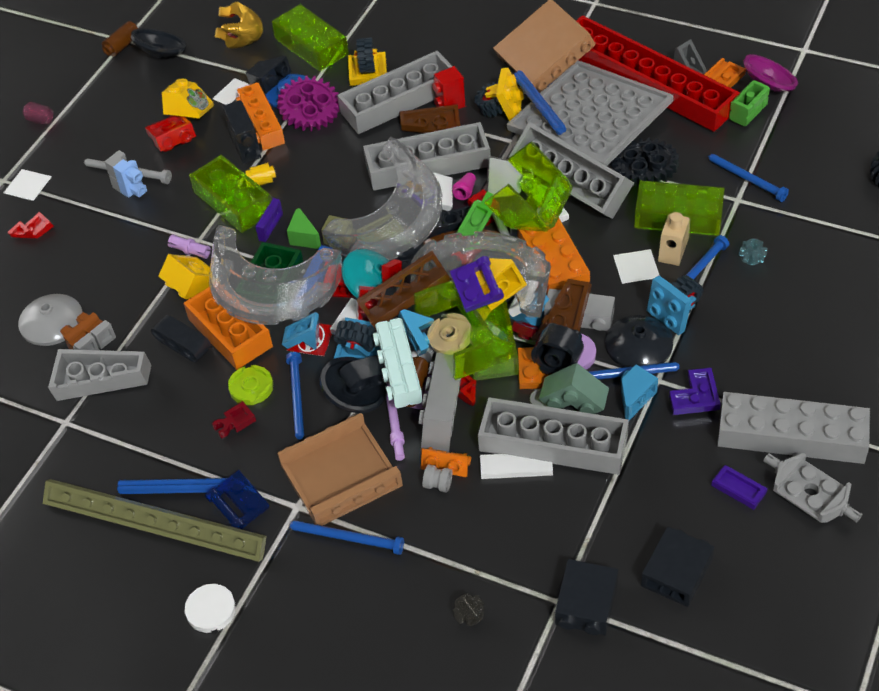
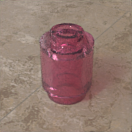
[23,102,53,125]

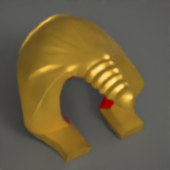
[215,2,263,48]

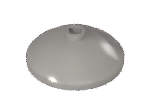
[18,294,83,346]

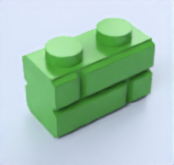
[729,80,770,126]

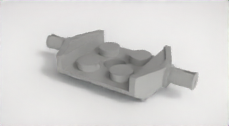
[763,453,862,523]

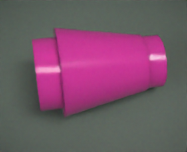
[453,173,476,200]

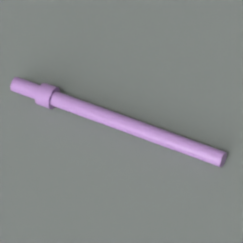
[386,383,405,461]

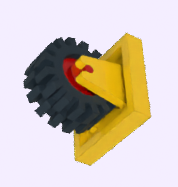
[348,37,387,86]
[474,67,524,121]

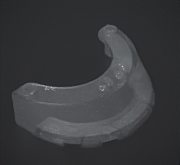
[322,136,443,260]
[209,225,342,325]
[411,231,551,318]

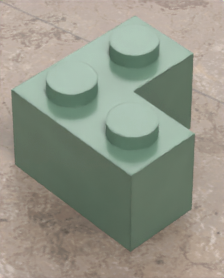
[539,363,609,414]

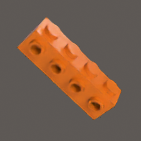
[236,82,285,151]

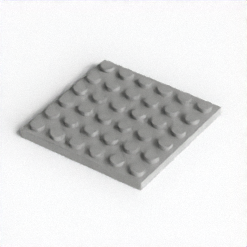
[507,60,673,166]

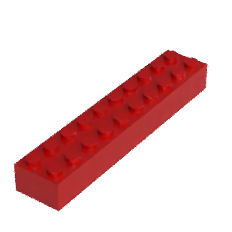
[576,15,740,132]

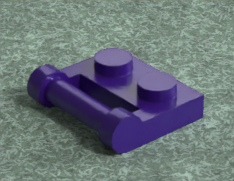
[450,256,504,313]

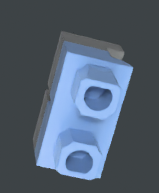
[104,150,147,198]

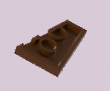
[400,105,461,133]
[531,279,592,342]

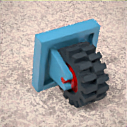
[647,275,703,335]
[334,317,381,359]

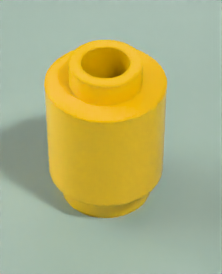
[245,163,276,187]

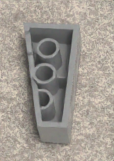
[48,349,151,401]
[419,353,464,453]

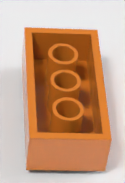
[517,214,590,295]
[183,281,273,370]

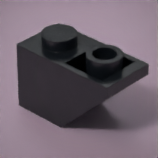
[246,56,292,93]

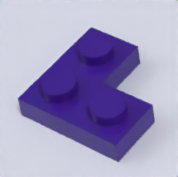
[669,368,721,415]

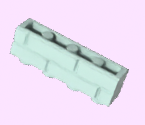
[373,318,423,408]

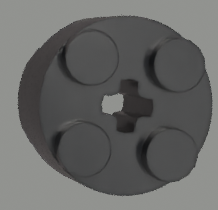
[531,323,584,375]

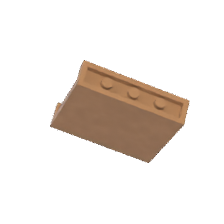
[493,0,596,93]
[277,413,403,526]

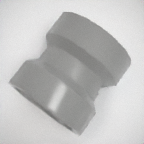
[423,464,453,493]

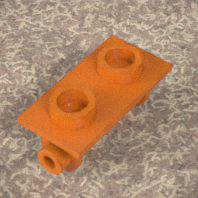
[421,447,471,477]

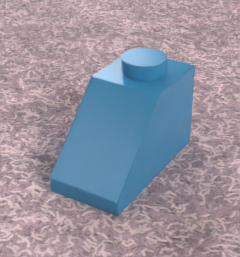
[621,365,658,420]

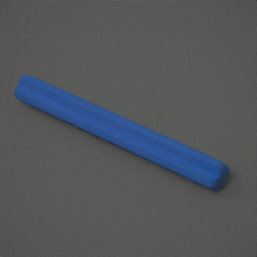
[514,70,567,135]
[117,478,234,494]

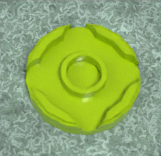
[228,365,273,405]

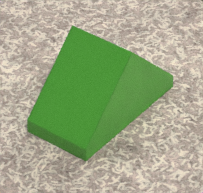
[287,208,321,249]

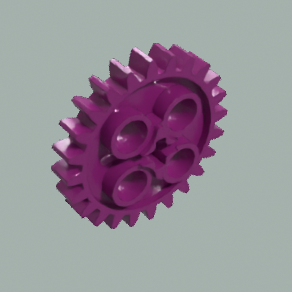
[278,76,340,131]

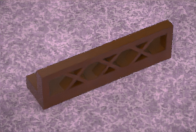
[356,251,451,330]

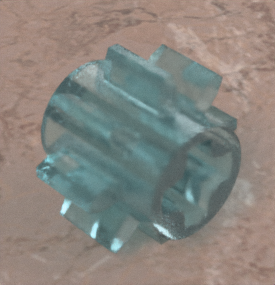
[739,238,767,265]

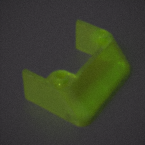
[484,141,572,232]
[414,281,513,380]

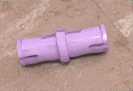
[168,234,211,259]

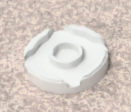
[185,584,236,633]

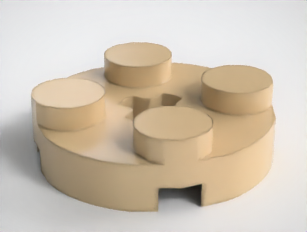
[427,313,474,356]

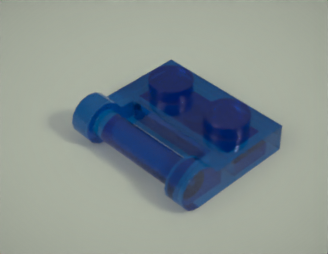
[205,470,269,529]

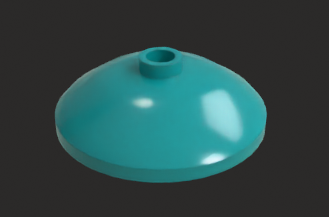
[341,249,390,299]

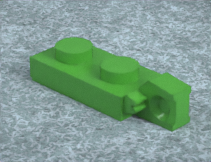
[455,191,495,246]

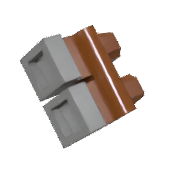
[60,312,116,350]

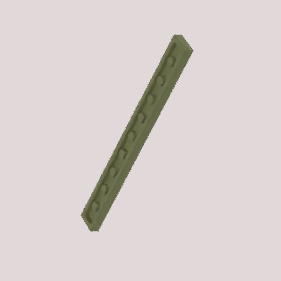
[42,479,267,562]

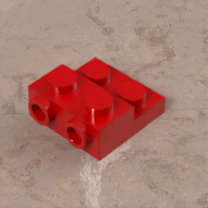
[145,116,196,151]

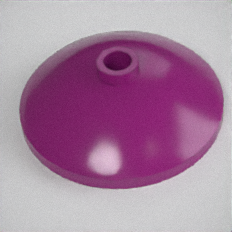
[743,54,798,92]

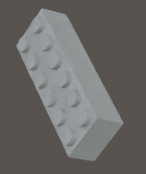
[337,51,453,134]
[363,122,490,191]
[509,122,634,219]
[718,392,870,464]
[478,397,629,475]

